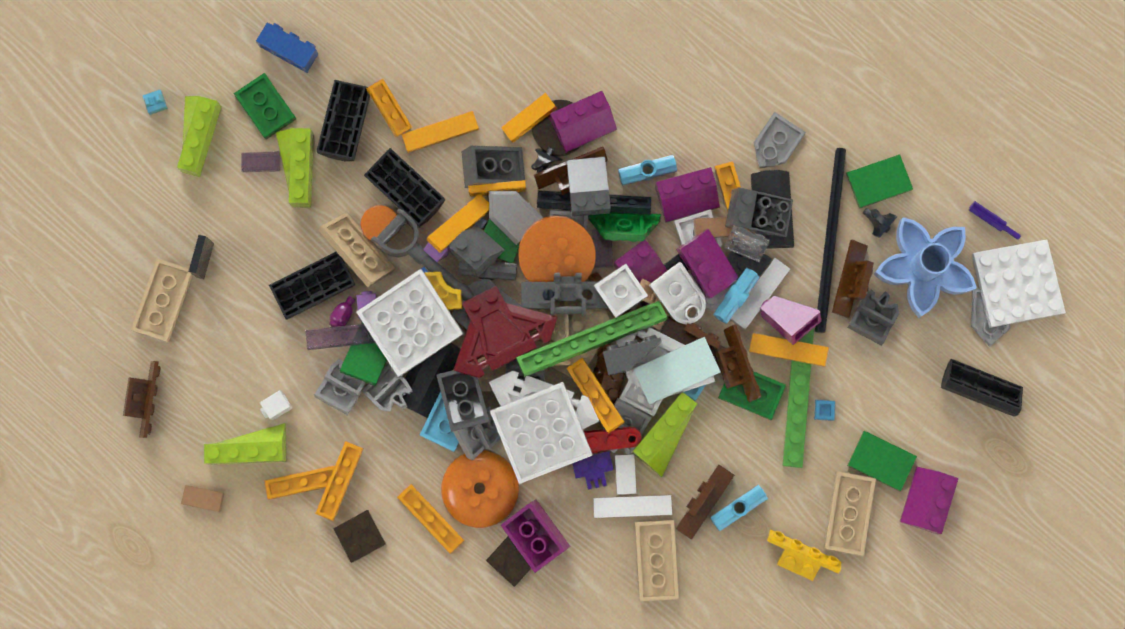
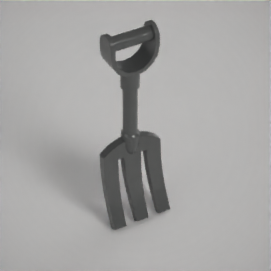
[371,209,521,330]

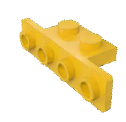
[767,530,842,581]

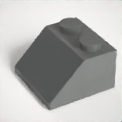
[448,225,505,277]

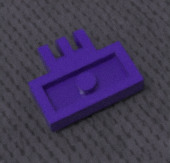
[572,451,613,490]

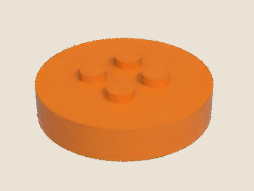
[518,216,596,282]

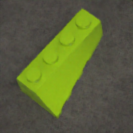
[177,96,222,177]
[276,128,314,208]
[632,392,697,477]
[204,423,286,465]

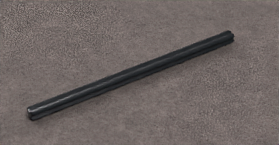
[815,148,846,333]

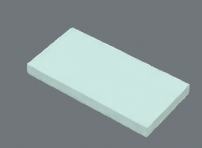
[634,337,720,404]

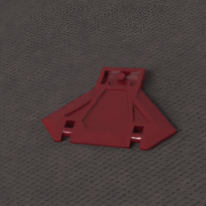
[454,286,558,378]

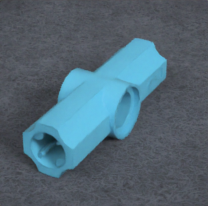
[618,155,677,186]
[713,268,760,324]
[710,485,768,531]

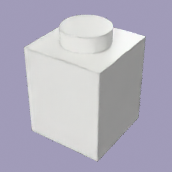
[260,390,292,420]

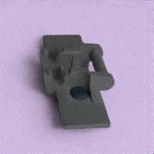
[521,273,609,316]

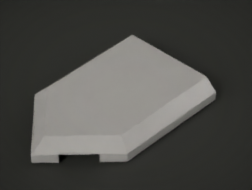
[754,112,806,168]
[489,191,543,245]
[971,289,1010,347]

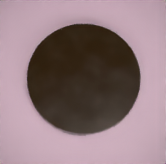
[532,100,581,156]

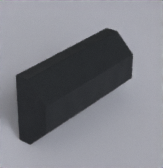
[316,80,370,162]
[364,148,445,227]
[751,170,794,249]
[269,251,355,320]
[403,343,461,418]
[941,359,1023,417]

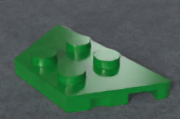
[588,212,661,242]

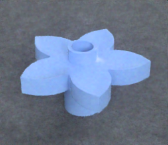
[873,217,977,318]

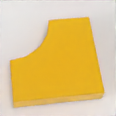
[424,272,463,310]

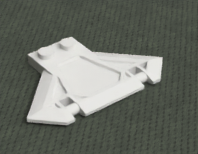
[616,327,715,416]
[489,371,599,429]

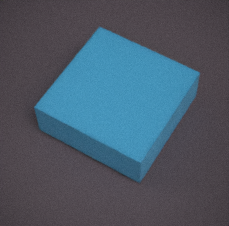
[814,400,835,421]

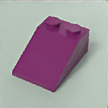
[614,240,667,306]

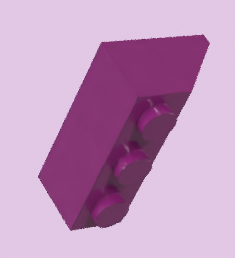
[550,91,617,153]
[655,167,720,223]
[676,229,738,298]
[900,467,959,534]
[500,499,571,573]

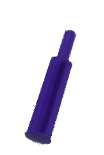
[969,201,1021,240]

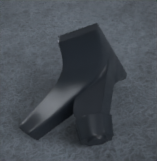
[531,146,563,173]
[863,208,897,238]

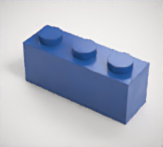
[256,22,318,73]

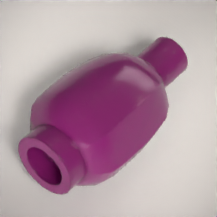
[329,296,355,330]

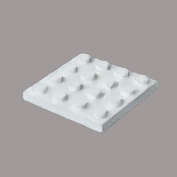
[972,240,1066,328]
[357,269,463,377]
[490,382,592,484]

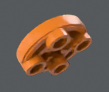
[361,205,399,241]

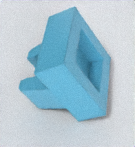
[143,90,168,115]

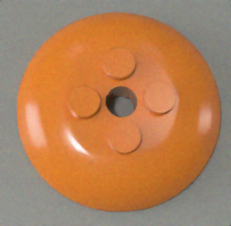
[441,450,519,528]

